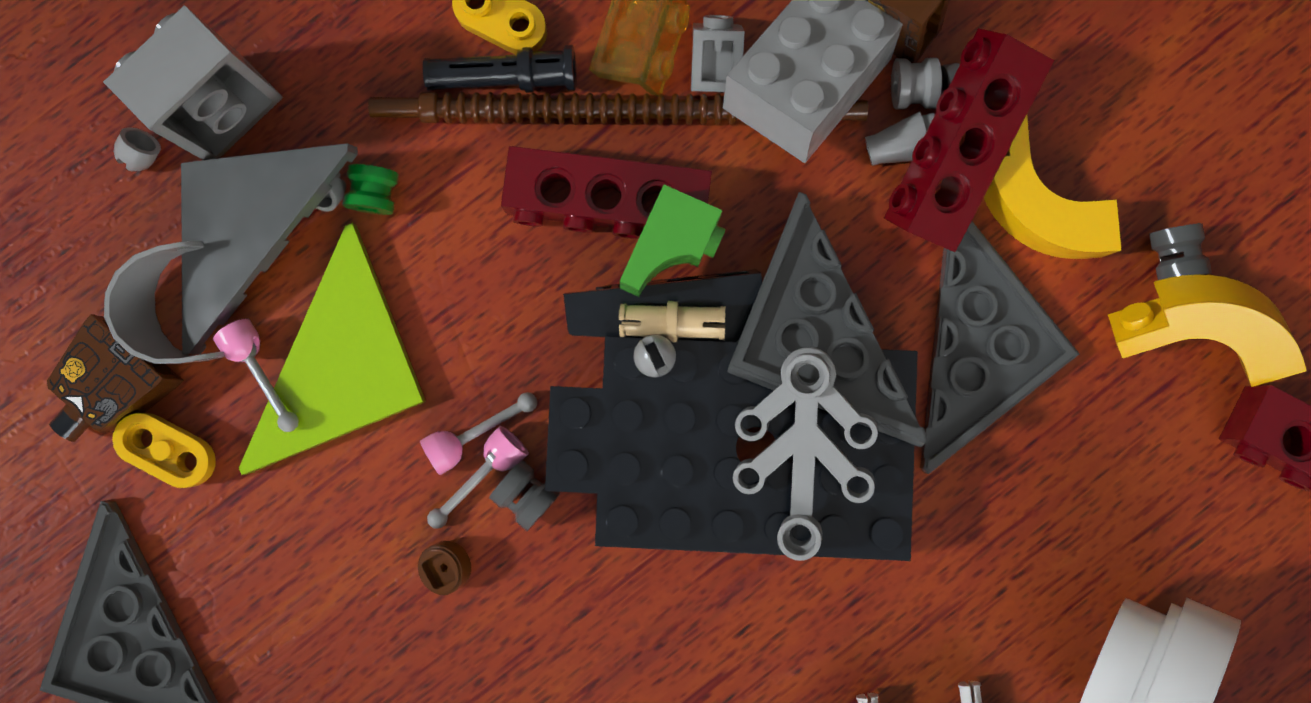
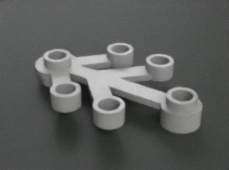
[733,347,878,561]

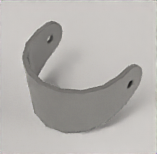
[104,241,225,364]

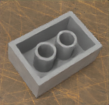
[723,0,903,163]
[103,5,283,160]

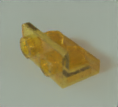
[589,0,690,96]

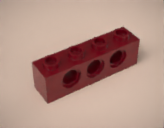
[884,28,1055,252]
[501,146,712,239]
[1219,385,1311,492]

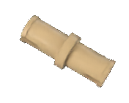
[619,301,726,343]

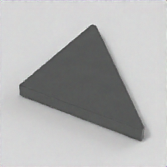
[181,143,358,355]
[727,192,927,447]
[920,221,1079,474]
[40,500,218,703]

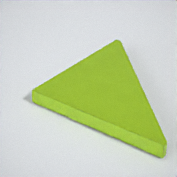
[239,223,426,475]

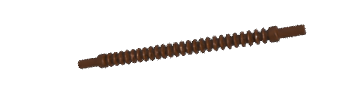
[368,92,868,125]

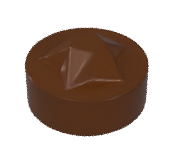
[418,541,471,595]

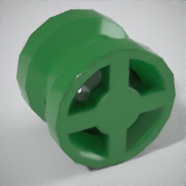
[342,164,399,215]

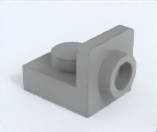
[691,15,745,92]

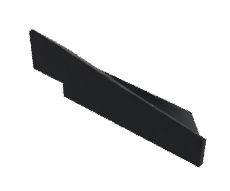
[563,269,762,343]

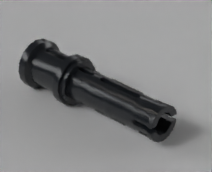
[423,45,577,93]

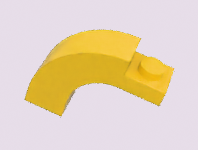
[984,115,1122,259]
[1108,274,1307,387]

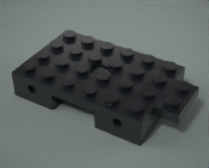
[545,336,918,561]

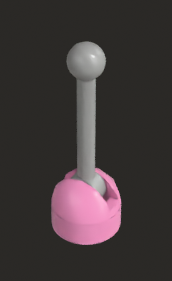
[213,319,299,432]
[420,392,537,475]
[427,426,529,529]

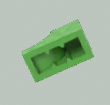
[620,185,726,297]

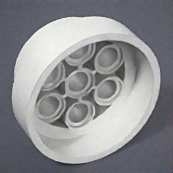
[1080,598,1241,703]

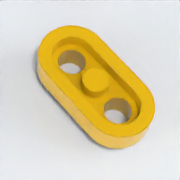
[452,0,547,55]
[112,413,216,488]

